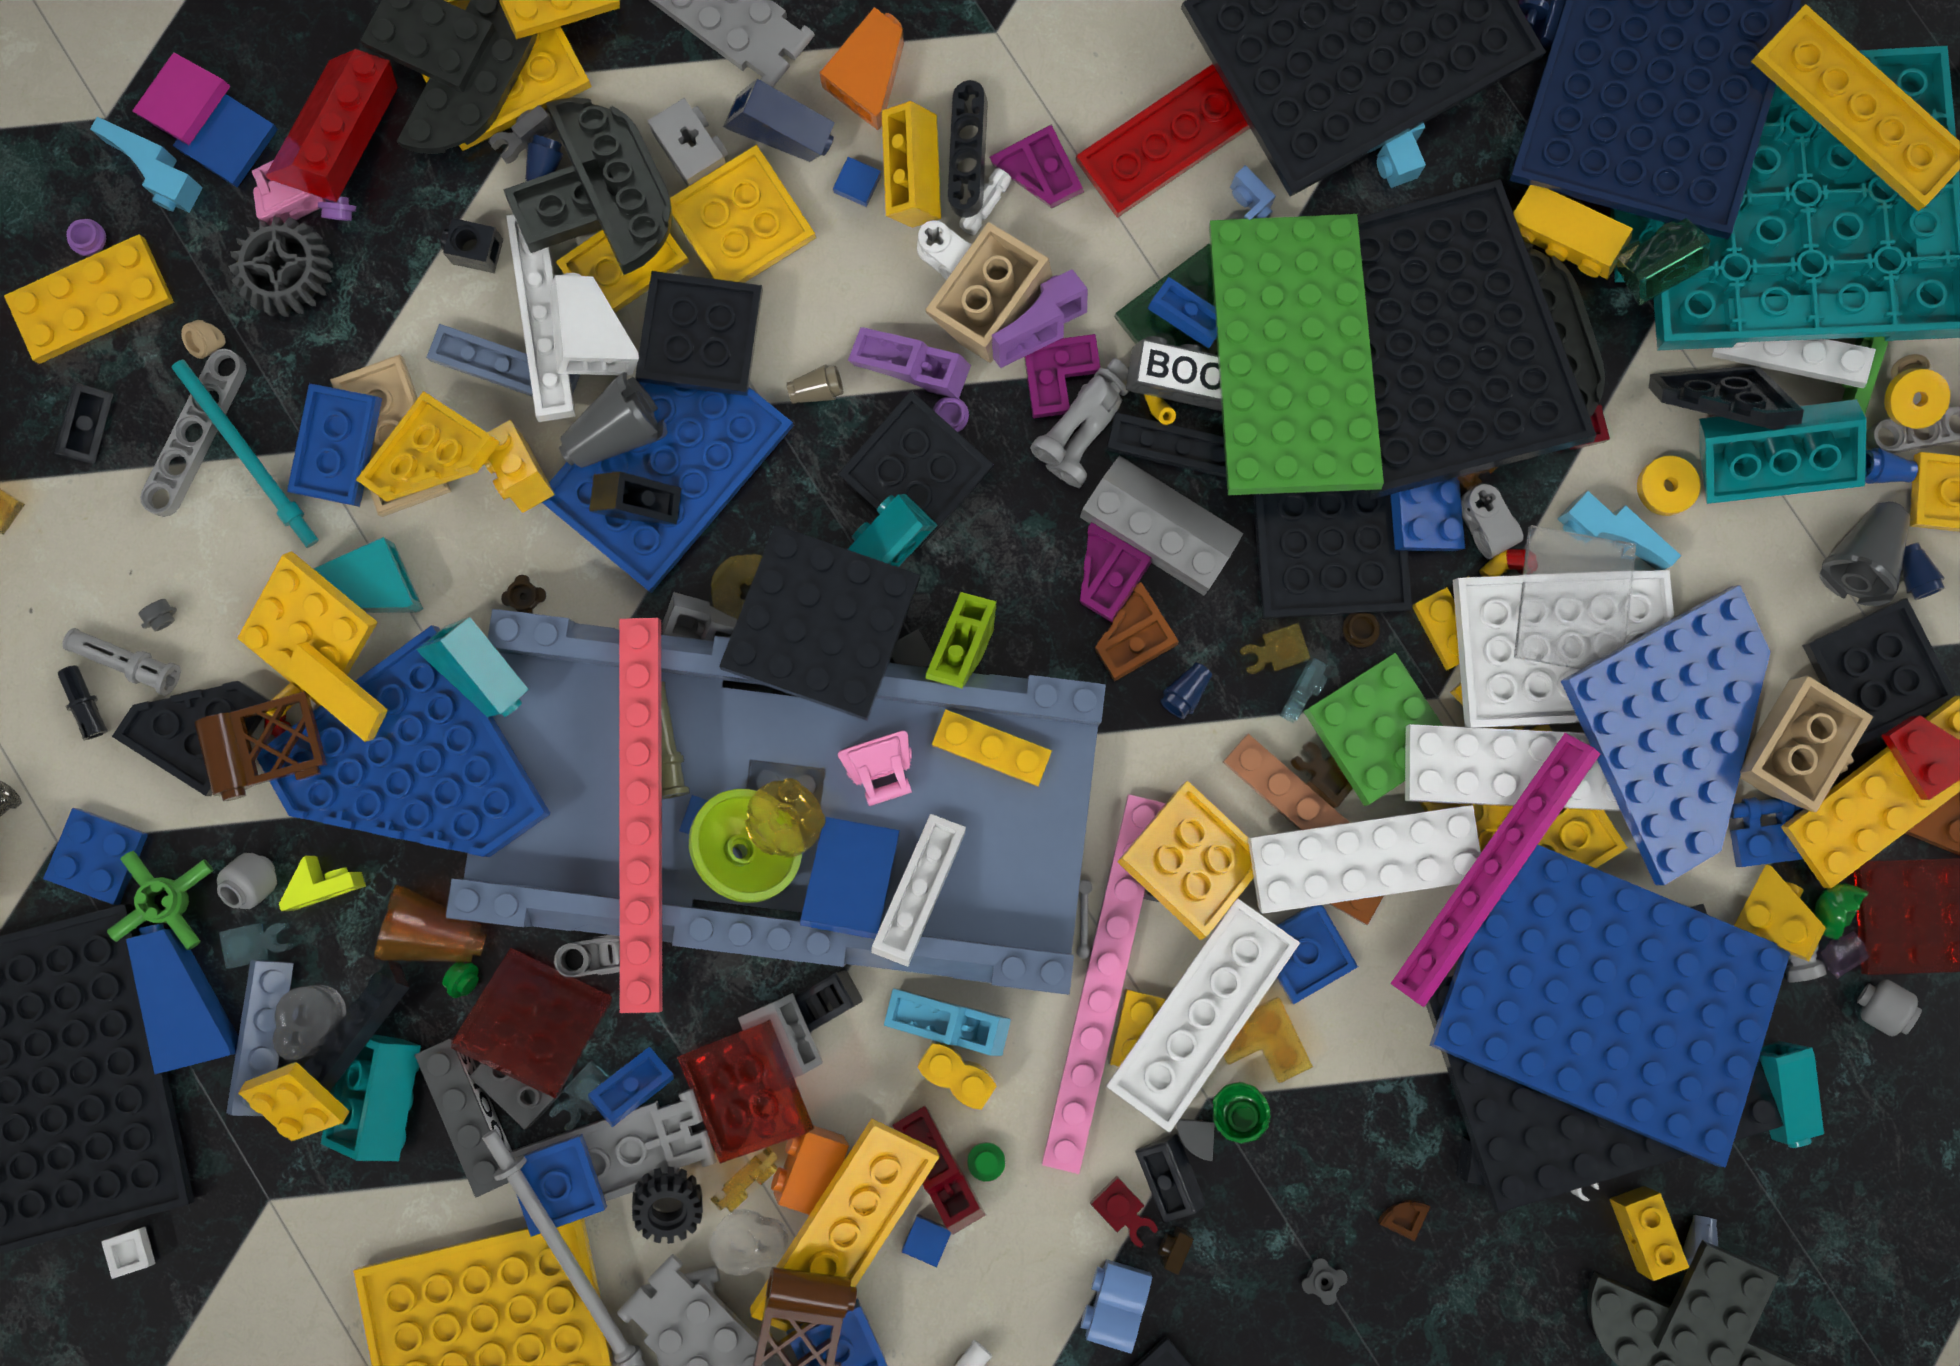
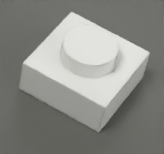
[101,1227,156,1279]

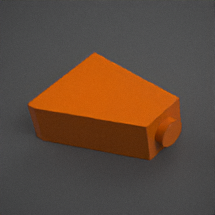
[819,7,904,130]

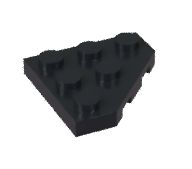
[1648,366,1804,430]
[112,681,271,797]

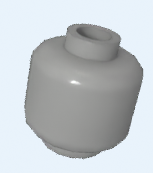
[217,853,277,909]
[1857,979,1922,1036]

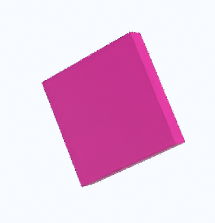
[133,52,230,145]

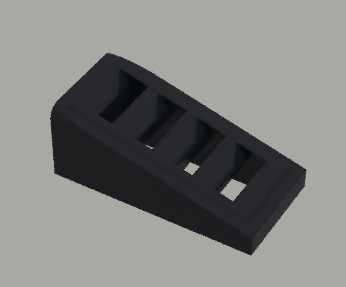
[795,969,863,1032]

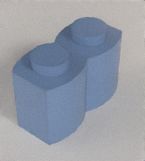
[1081,1259,1152,1354]

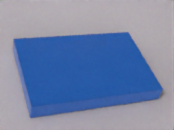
[287,383,382,507]
[800,816,900,939]

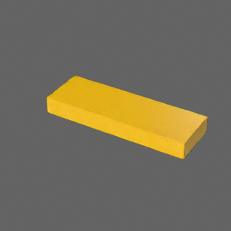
[284,641,388,742]

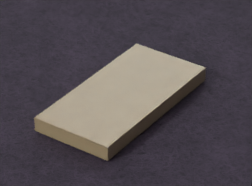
[330,354,451,517]

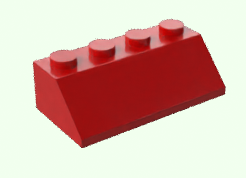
[266,49,398,203]

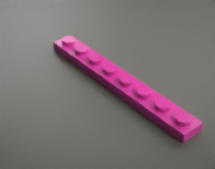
[1390,733,1600,1007]

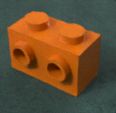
[771,1121,849,1215]

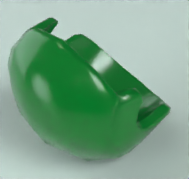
[1815,883,1869,940]
[1213,1082,1271,1144]

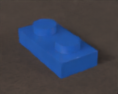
[1147,277,1217,349]
[588,1047,674,1127]

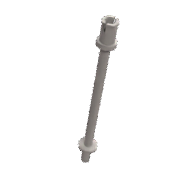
[482,1129,646,1366]

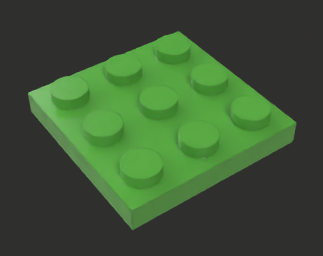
[1303,653,1443,806]

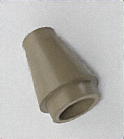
[787,364,844,404]

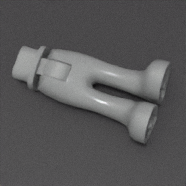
[1030,358,1129,488]

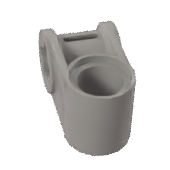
[1461,484,1523,559]
[554,935,620,977]

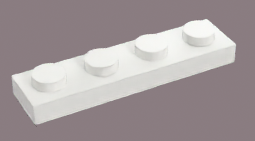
[1712,339,1876,389]
[871,814,966,967]

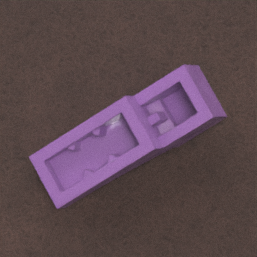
[992,269,1088,368]
[848,327,971,399]

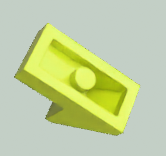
[279,855,366,911]

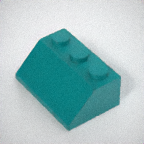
[847,494,938,567]
[321,1034,421,1161]

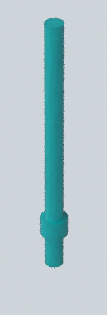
[171,359,319,548]

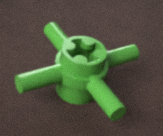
[107,851,214,950]

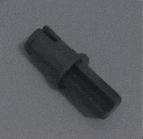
[58,665,108,741]

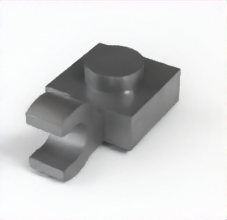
[489,105,556,164]

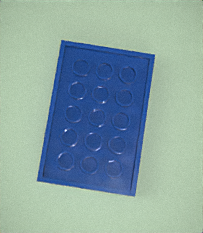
[542,382,794,593]

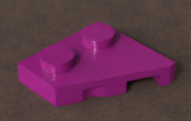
[989,124,1084,208]
[1080,522,1152,623]

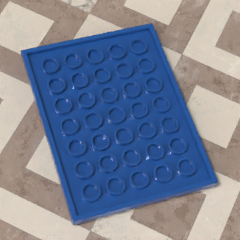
[1429,845,1790,1167]

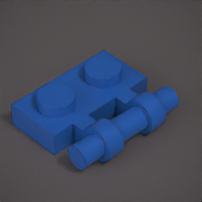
[1730,797,1803,867]

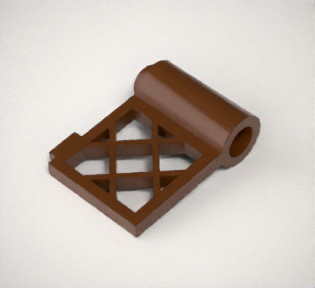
[194,691,327,801]
[753,1267,857,1366]

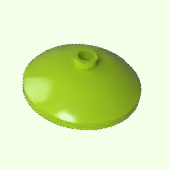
[689,789,802,903]

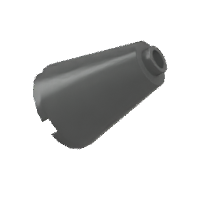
[559,372,668,468]
[1820,502,1910,606]

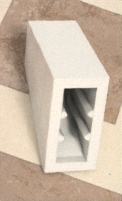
[550,273,639,375]

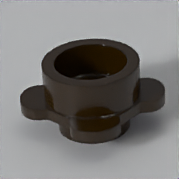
[501,575,546,614]

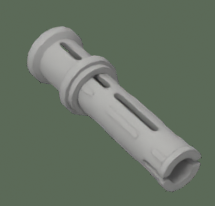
[63,628,181,696]

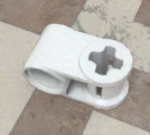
[917,220,972,280]

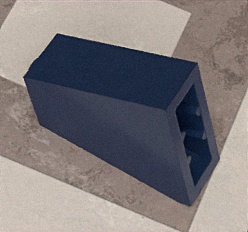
[723,79,835,162]

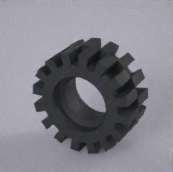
[632,1166,703,1244]

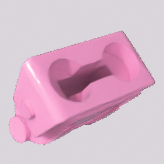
[252,160,326,226]
[837,730,912,806]

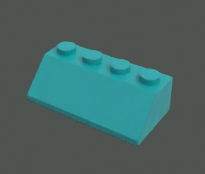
[1699,399,1867,504]

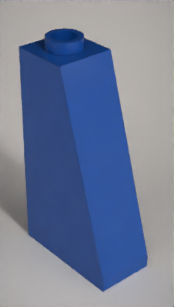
[126,923,238,1074]

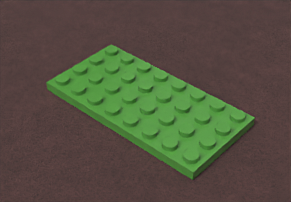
[1209,214,1384,495]

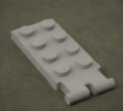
[649,0,815,87]
[510,1088,717,1201]
[617,1254,786,1366]

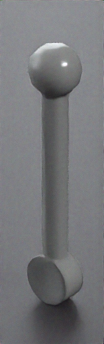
[1077,880,1092,959]

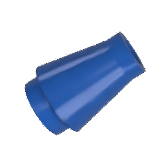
[1865,447,1918,484]

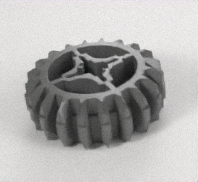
[228,216,334,317]

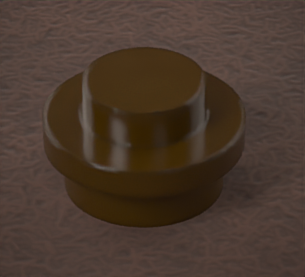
[1342,613,1380,648]

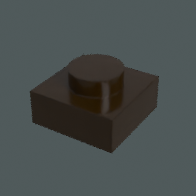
[1158,1226,1194,1275]

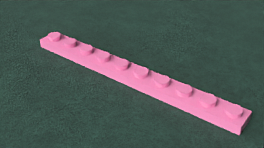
[1042,795,1165,1174]

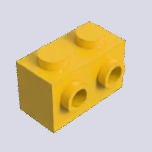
[484,419,555,513]

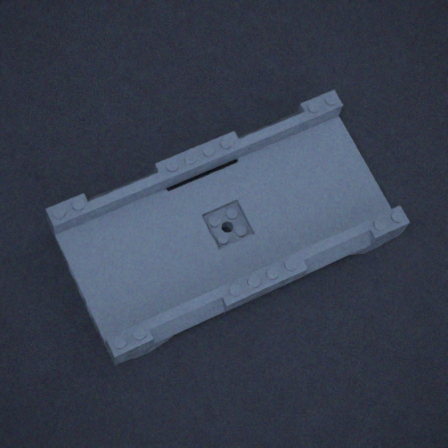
[446,609,1106,995]

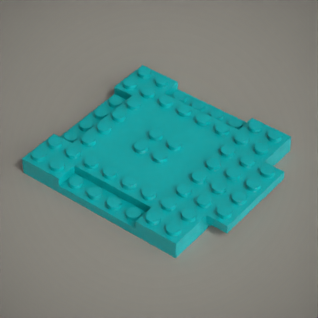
[1610,46,1960,351]

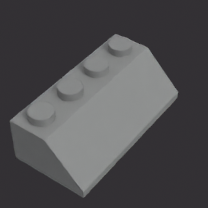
[1080,455,1244,596]

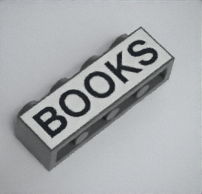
[1126,336,1222,411]
[415,1035,512,1198]

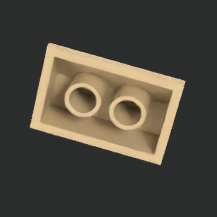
[925,222,1052,363]
[1740,676,1873,812]

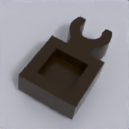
[1290,742,1353,808]

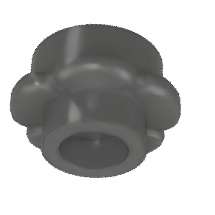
[138,599,177,632]

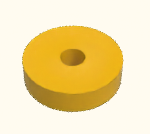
[1884,368,1950,429]
[1637,456,1700,516]

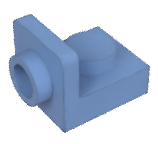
[1230,165,1276,220]

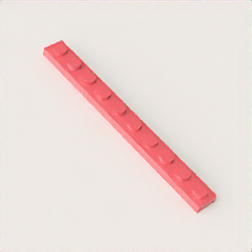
[619,618,662,1013]

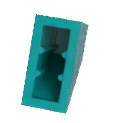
[313,537,423,613]
[416,617,529,717]
[1759,1041,1824,1148]

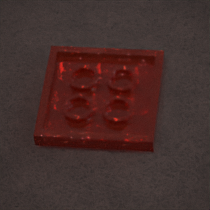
[1854,858,1960,975]
[451,948,612,1099]
[677,1020,814,1164]

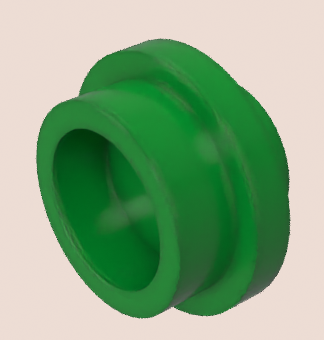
[442,961,478,998]
[967,1142,1005,1182]

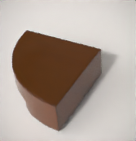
[1378,1200,1430,1241]

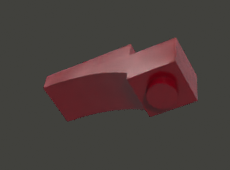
[892,1106,986,1235]

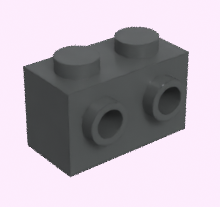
[469,1039,564,1130]

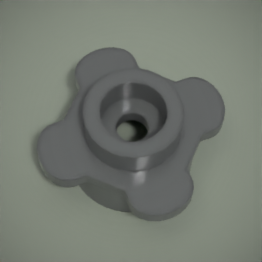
[1302,1258,1347,1305]

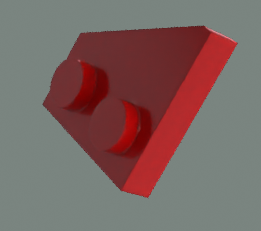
[1882,715,1960,800]

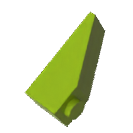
[926,592,996,689]

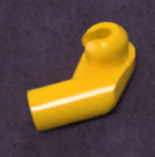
[1144,394,1176,425]

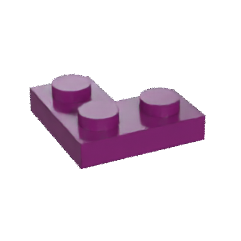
[1024,334,1101,418]

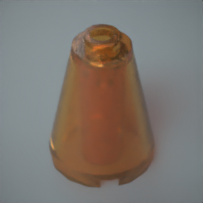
[374,885,487,962]

